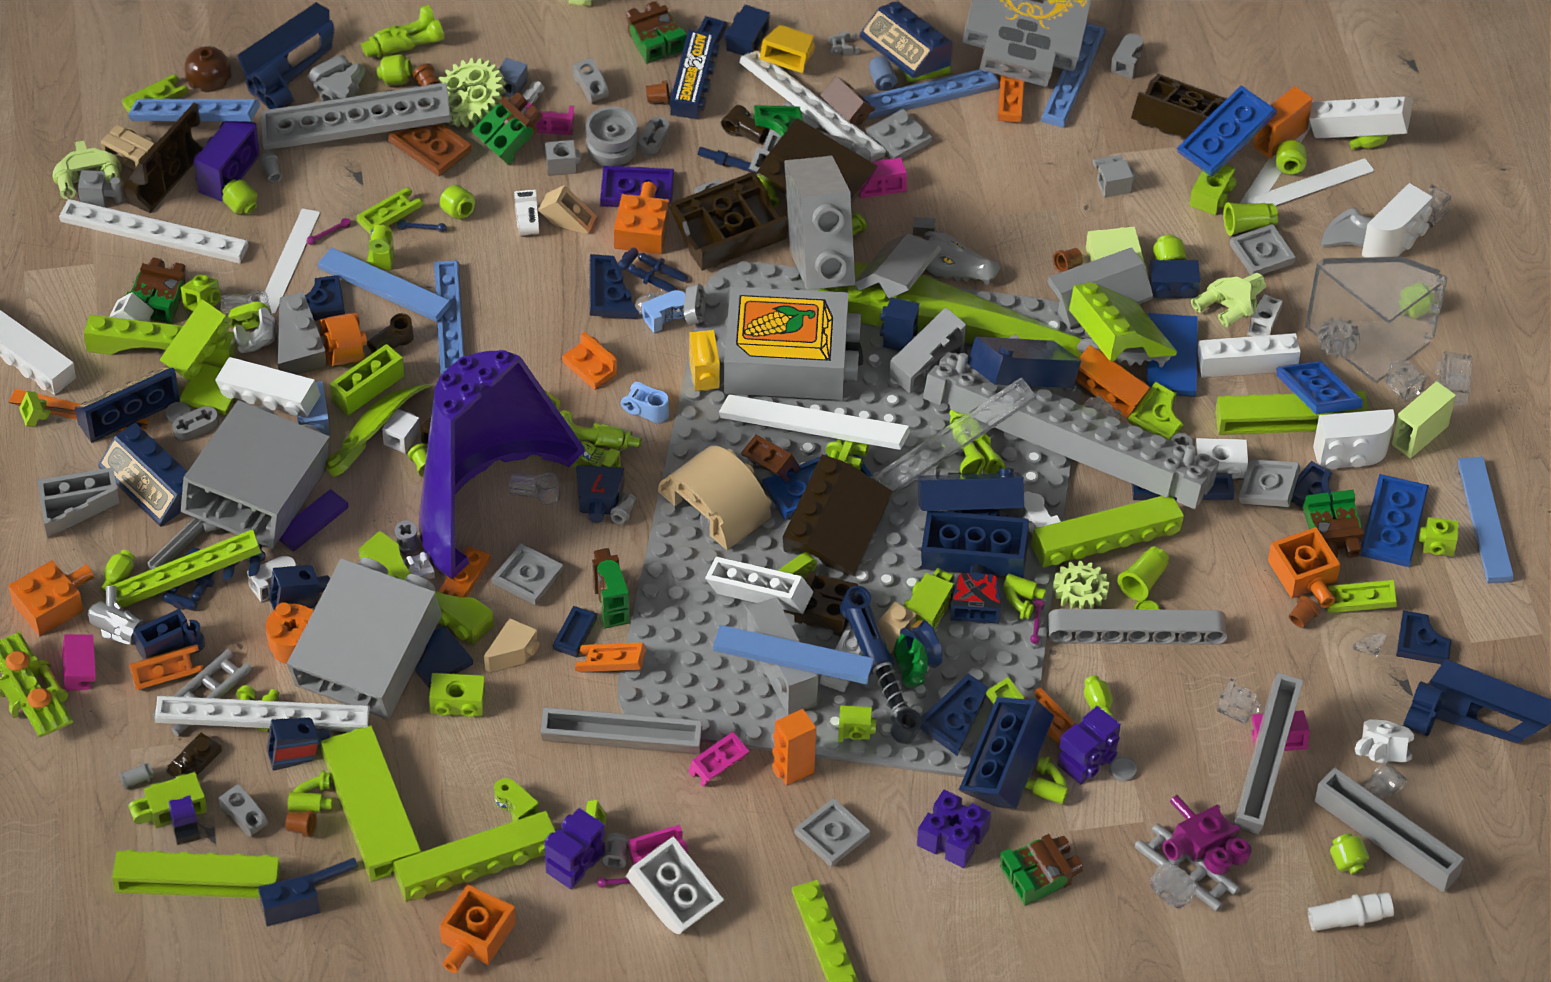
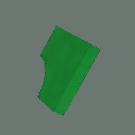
[753,105,804,137]

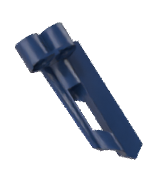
[237,2,334,110]
[1403,659,1551,744]

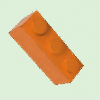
[1075,345,1150,419]
[772,709,816,785]

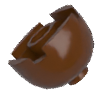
[184,46,232,92]

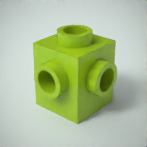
[181,275,221,311]
[1419,517,1458,556]

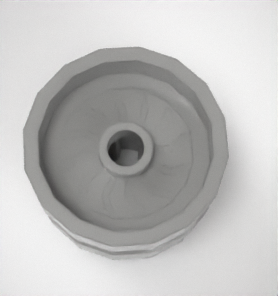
[585,106,638,166]

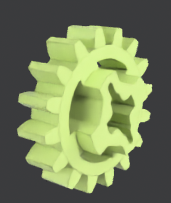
[1053,561,1109,609]

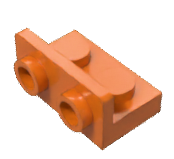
[562,332,617,390]

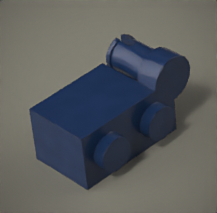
[133,608,205,660]

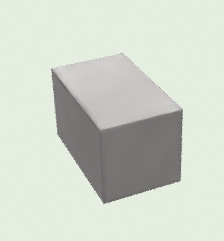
[913,217,936,236]

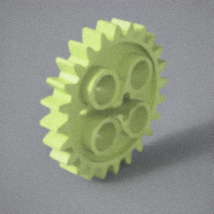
[439,58,506,128]

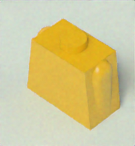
[760,24,815,73]
[689,330,720,391]

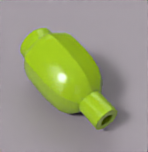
[1349,134,1392,150]
[100,550,135,593]
[1083,675,1113,718]

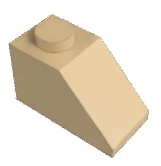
[538,185,597,234]
[878,602,916,658]
[484,618,539,673]

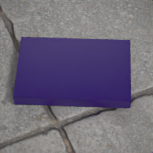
[600,166,674,209]

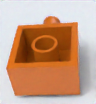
[614,182,669,254]
[1268,527,1341,608]
[8,560,94,637]
[439,884,516,973]

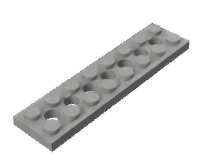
[261,83,451,151]

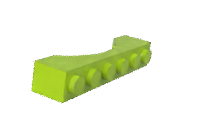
[83,314,237,368]
[359,531,494,645]

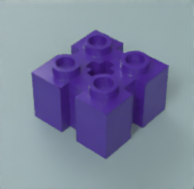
[1057,706,1121,785]
[917,789,991,868]
[544,808,605,890]

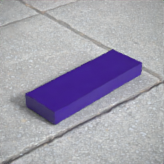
[279,489,349,552]

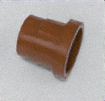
[412,63,439,86]
[646,80,670,104]
[1053,248,1083,273]
[1289,596,1321,628]
[285,810,317,837]

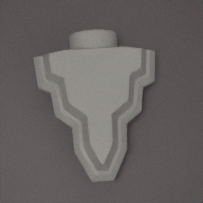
[313,63,365,102]

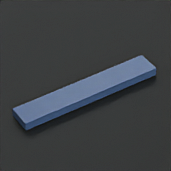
[1041,23,1106,128]
[864,70,999,119]
[128,99,261,121]
[317,247,451,322]
[434,260,464,375]
[1457,457,1514,583]
[713,625,874,684]

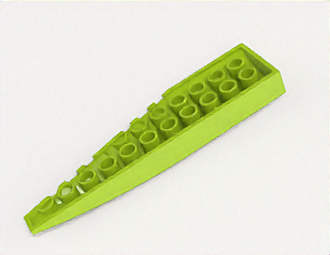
[818,262,1082,358]

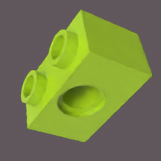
[1189,164,1237,215]
[429,673,486,717]

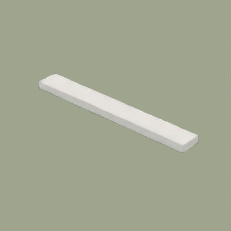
[739,50,887,162]
[59,199,249,263]
[719,395,910,450]
[155,696,370,732]

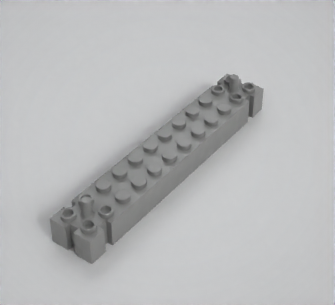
[923,351,1220,509]

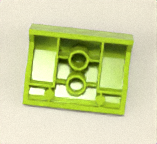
[1069,282,1177,361]

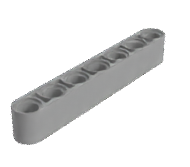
[1048,609,1227,645]

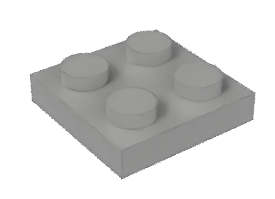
[866,109,932,159]
[1230,224,1296,275]
[1239,459,1300,507]
[492,543,564,606]
[795,798,871,867]

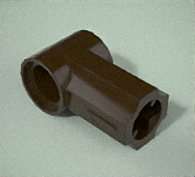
[720,105,770,145]
[367,313,414,354]

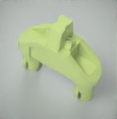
[53,141,123,199]
[1191,273,1266,328]

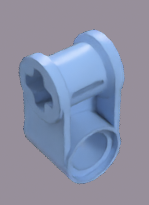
[620,382,669,423]

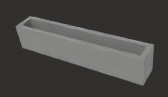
[1233,673,1303,835]
[541,707,703,754]
[1315,767,1464,893]

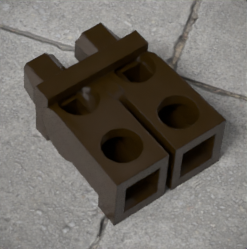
[783,572,858,636]

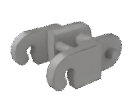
[828,32,860,56]

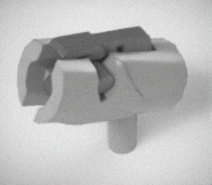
[88,586,147,645]

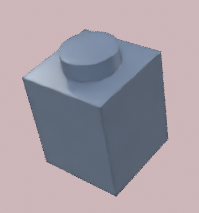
[499,58,528,97]

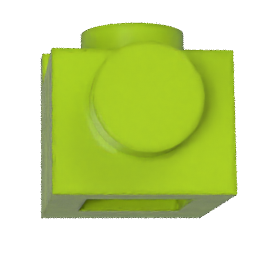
[838,705,876,742]

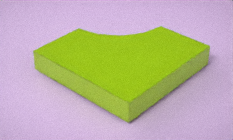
[180,363,236,416]
[1128,382,1183,441]

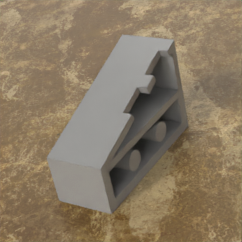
[278,292,326,375]
[890,308,966,393]
[37,467,119,538]

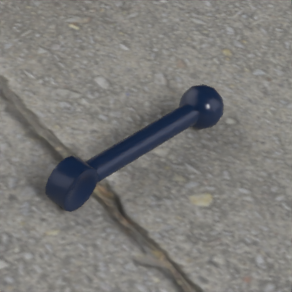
[397,220,447,232]

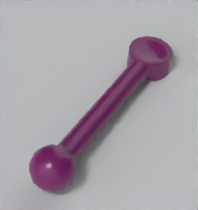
[306,218,350,245]
[1030,600,1044,644]
[597,877,631,888]

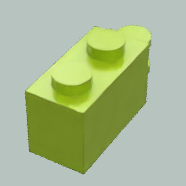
[903,568,955,630]
[129,772,207,828]

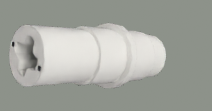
[1308,892,1394,932]

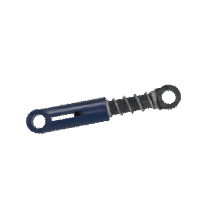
[840,586,923,744]

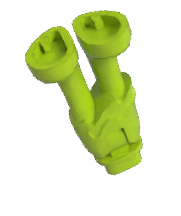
[361,5,444,58]
[559,410,642,449]
[950,410,1006,474]

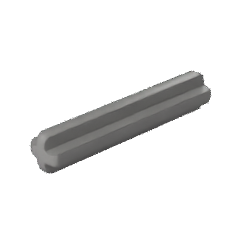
[148,518,205,570]

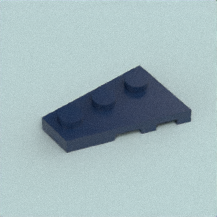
[589,254,639,319]
[920,673,989,756]

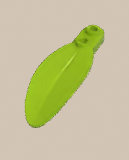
[325,384,432,477]

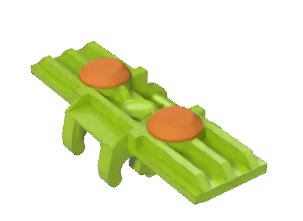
[0,631,73,738]

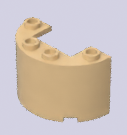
[658,446,772,550]

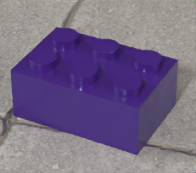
[194,121,260,202]

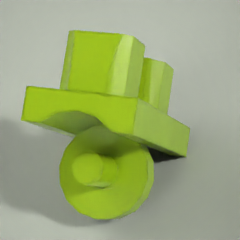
[825,439,869,471]

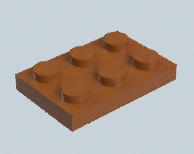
[388,123,472,177]

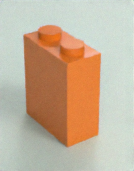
[1253,86,1313,159]

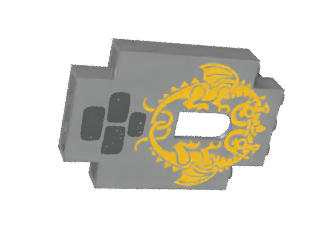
[962,0,1091,87]

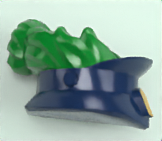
[894,619,942,688]

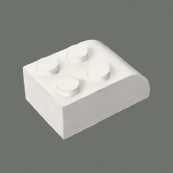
[1362,183,1433,262]
[1313,409,1395,470]
[626,836,724,934]

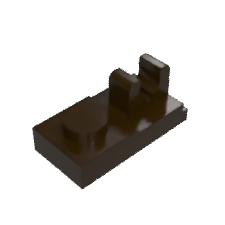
[166,732,222,778]

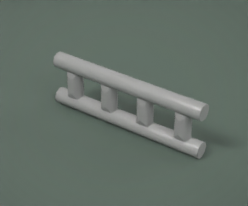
[152,649,252,736]
[1134,823,1241,912]

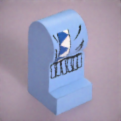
[642,290,686,333]

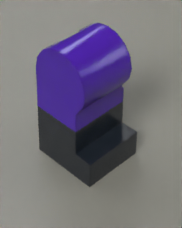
[168,795,201,845]

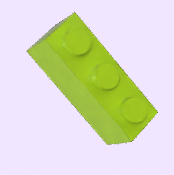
[160,299,231,380]
[330,344,404,416]

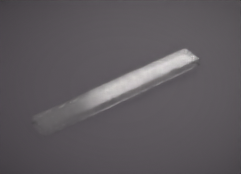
[871,377,1036,495]

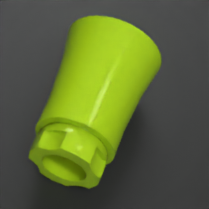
[1223,202,1278,236]
[1117,546,1169,601]

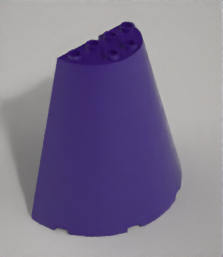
[418,350,585,579]

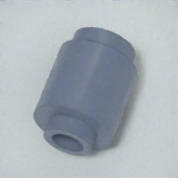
[869,56,897,91]

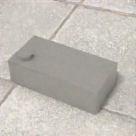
[747,597,818,715]

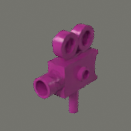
[1163,795,1252,875]

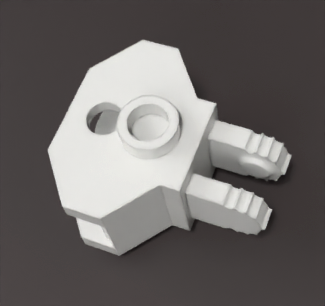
[1355,719,1414,763]

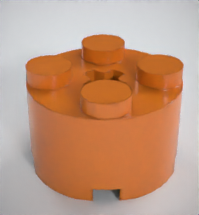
[320,312,367,366]
[266,603,314,664]

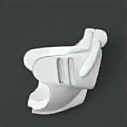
[234,308,276,353]

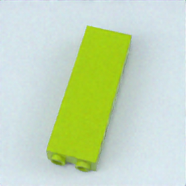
[321,726,421,882]

